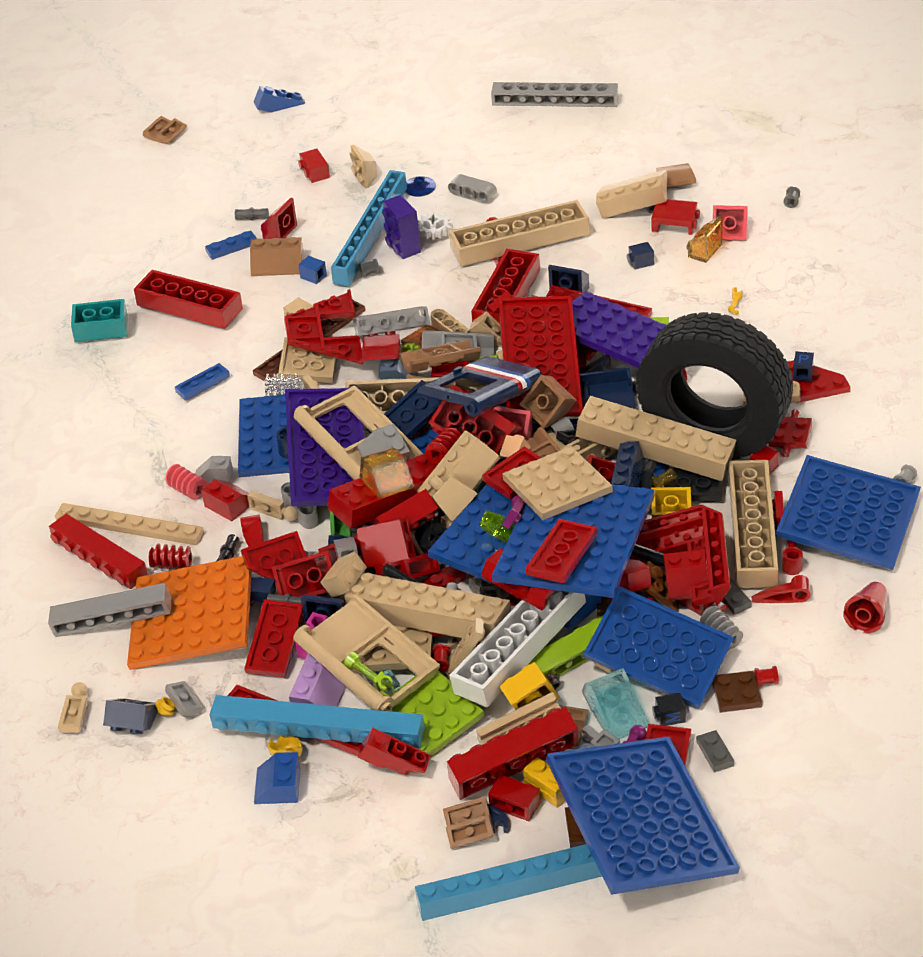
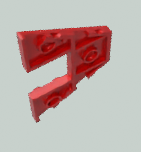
[284,289,364,365]

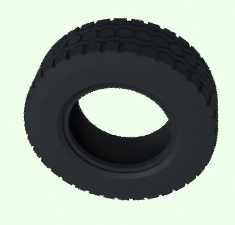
[636,312,793,459]

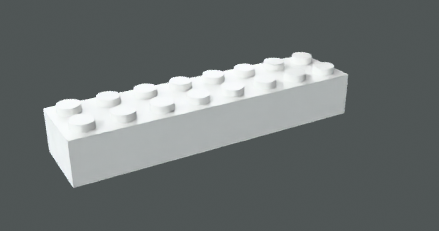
[449,590,586,707]

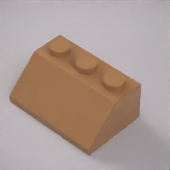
[250,237,304,276]

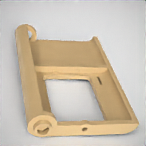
[293,594,440,711]

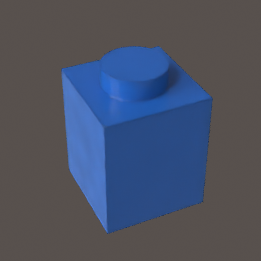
[298,256,327,284]

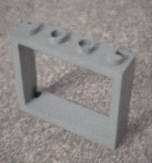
[353,306,430,336]

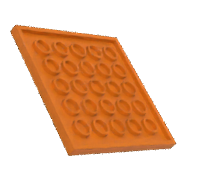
[127,556,252,670]

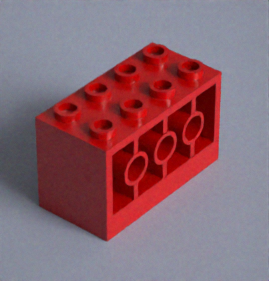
[429,384,523,465]

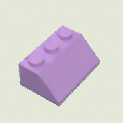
[289,654,346,707]

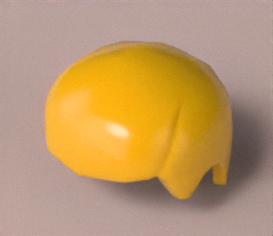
[267,736,303,758]

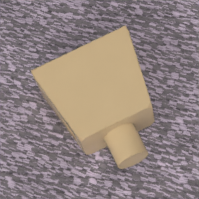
[428,475,477,522]

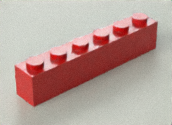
[49,513,148,589]

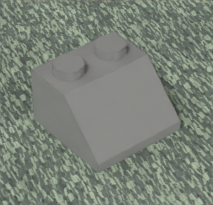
[357,424,410,473]

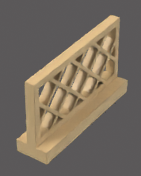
[476,692,561,745]

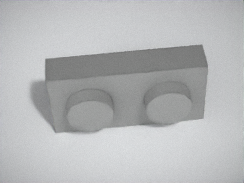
[165,681,202,717]

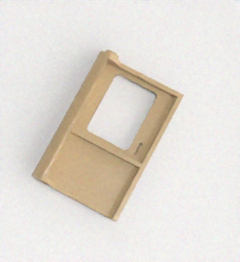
[293,386,423,480]

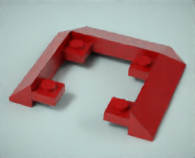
[610,505,731,606]

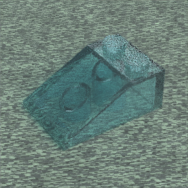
[582,668,650,739]

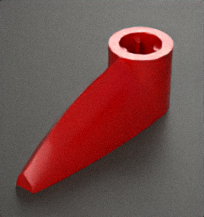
[240,514,264,547]
[751,575,811,603]

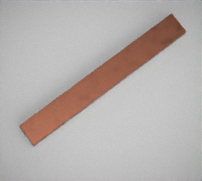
[253,299,365,382]

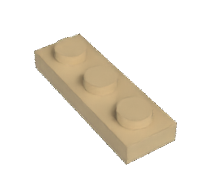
[448,617,485,673]

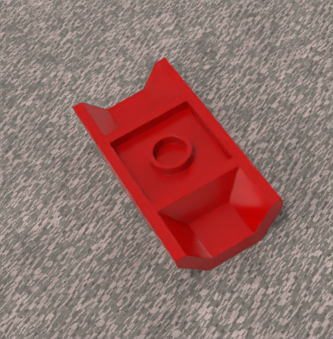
[481,548,556,611]

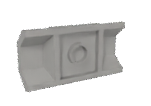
[422,330,494,362]

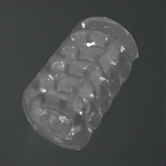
[265,373,304,396]

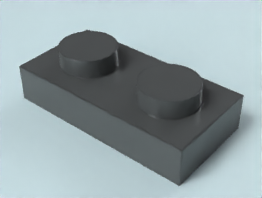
[724,578,752,615]
[696,730,734,773]

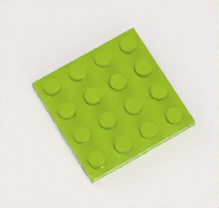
[370,671,485,757]

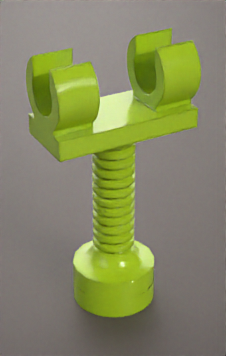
[344,651,395,696]

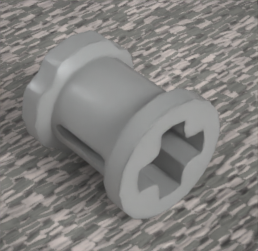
[893,464,917,483]

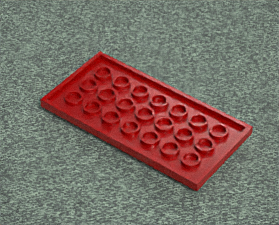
[499,296,583,418]

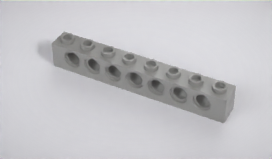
[491,82,618,107]

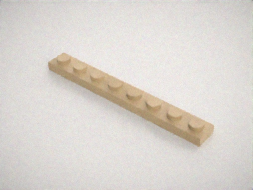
[55,503,204,546]

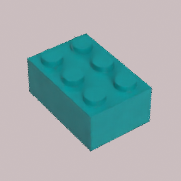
[71,299,128,342]

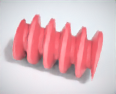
[165,464,208,500]

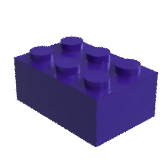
[382,195,421,259]

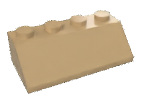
[417,430,501,510]

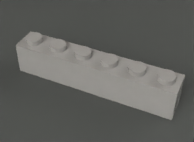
[48,583,172,637]

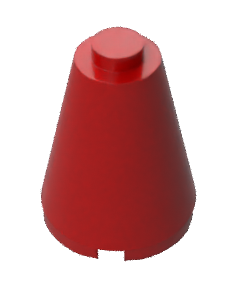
[843,582,887,633]

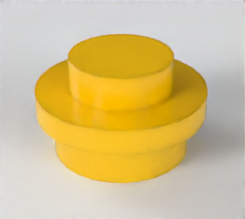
[155,697,175,716]

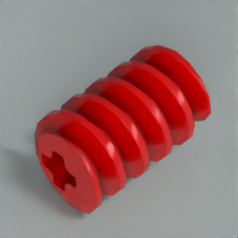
[425,427,462,465]
[148,543,192,570]

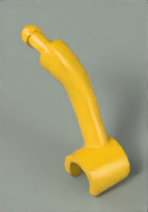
[728,287,743,315]

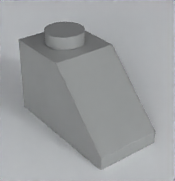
[195,456,234,484]

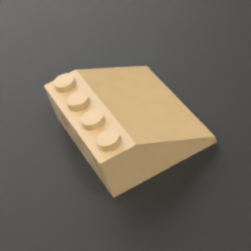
[596,170,667,219]

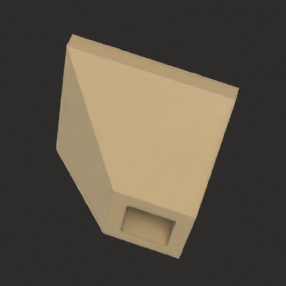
[349,144,378,189]

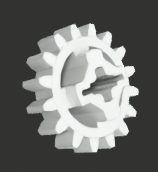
[418,212,452,240]

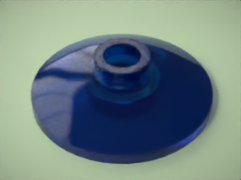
[405,176,436,197]

